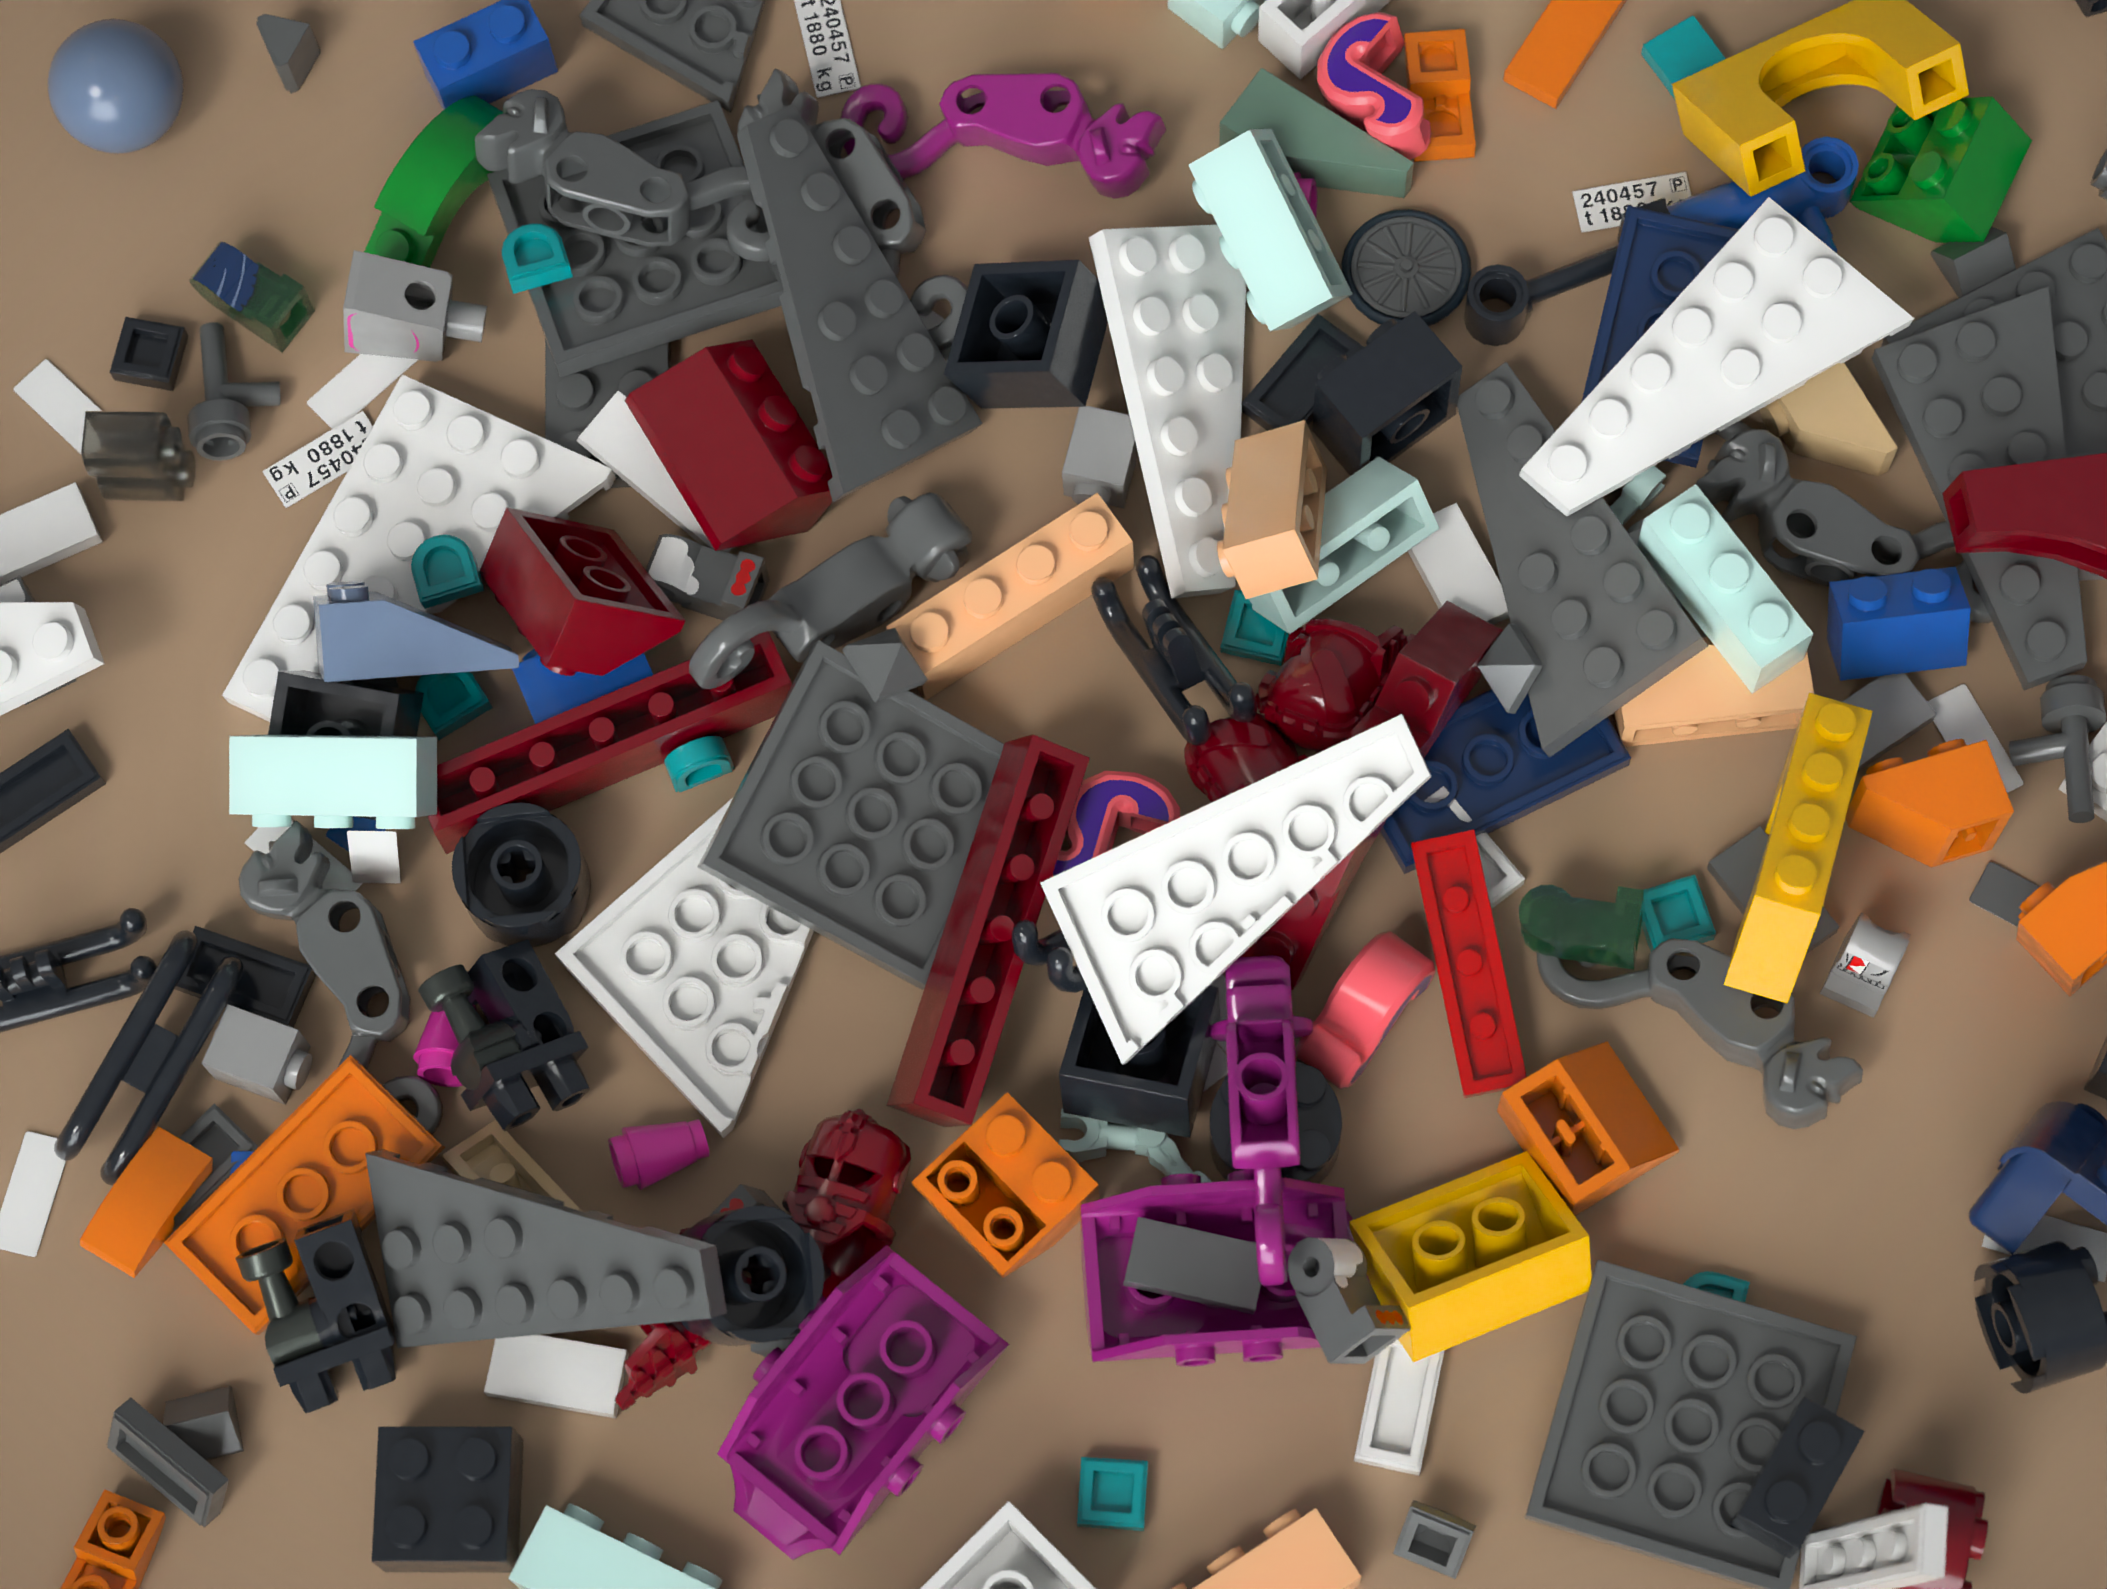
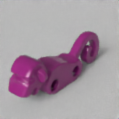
[840,73,1166,199]
[1210,956,1313,1286]

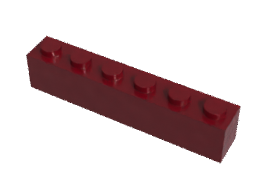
[427,631,792,854]
[886,734,1090,1127]

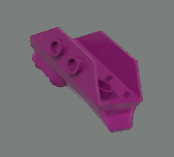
[1080,1169,1371,1367]
[717,1245,1009,1560]

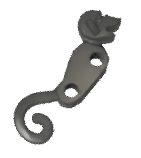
[737,69,968,351]
[475,89,770,261]
[1695,428,1992,623]
[689,492,972,689]
[238,821,443,1135]
[1536,902,1863,1129]

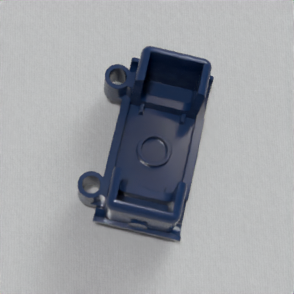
[1969,1101,2107,1255]

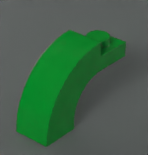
[364,95,503,268]

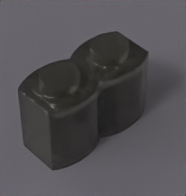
[81,411,196,502]

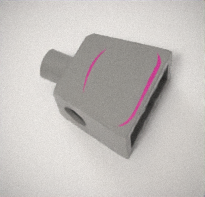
[343,250,487,362]

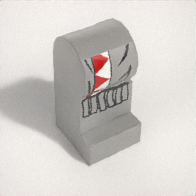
[1820,913,1910,1018]

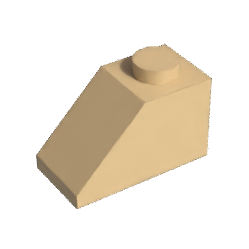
[1759,363,1898,476]

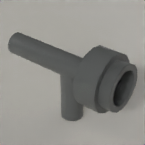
[187,322,280,461]
[2009,675,2106,823]

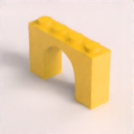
[1672,0,1969,197]
[1724,693,1873,1004]

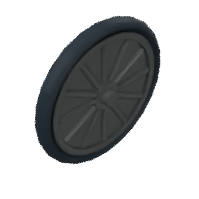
[1341,209,1471,326]

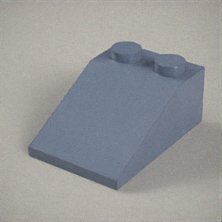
[313,581,519,682]

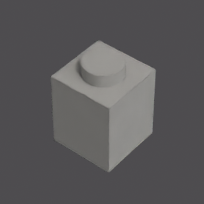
[1062,406,1138,508]
[201,1004,312,1105]

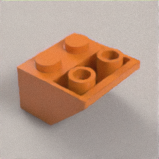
[1845,739,2014,868]
[1497,1042,1680,1216]
[912,1092,1100,1278]

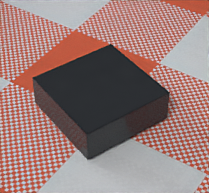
[110,317,189,391]

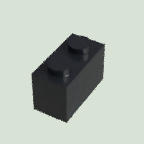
[1730,1396,1865,1559]

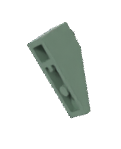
[1219,68,1414,198]

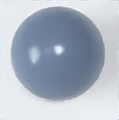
[48,19,184,154]

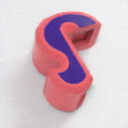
[1317,12,1431,160]
[1046,771,1180,902]
[1296,931,1436,1089]

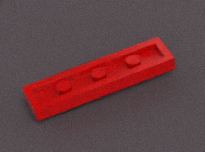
[1411,830,1527,1098]

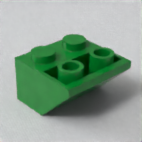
[1850,96,2032,243]

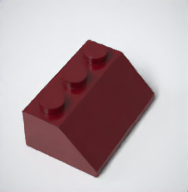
[624,339,833,551]
[479,507,686,676]

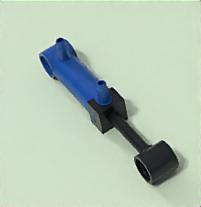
[1464,136,1859,346]

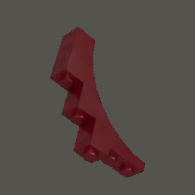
[1942,453,2107,579]
[1239,601,1503,990]

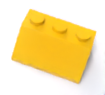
[1349,1151,1592,1362]

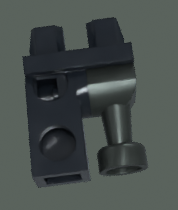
[418,939,590,1132]
[235,1209,397,1413]

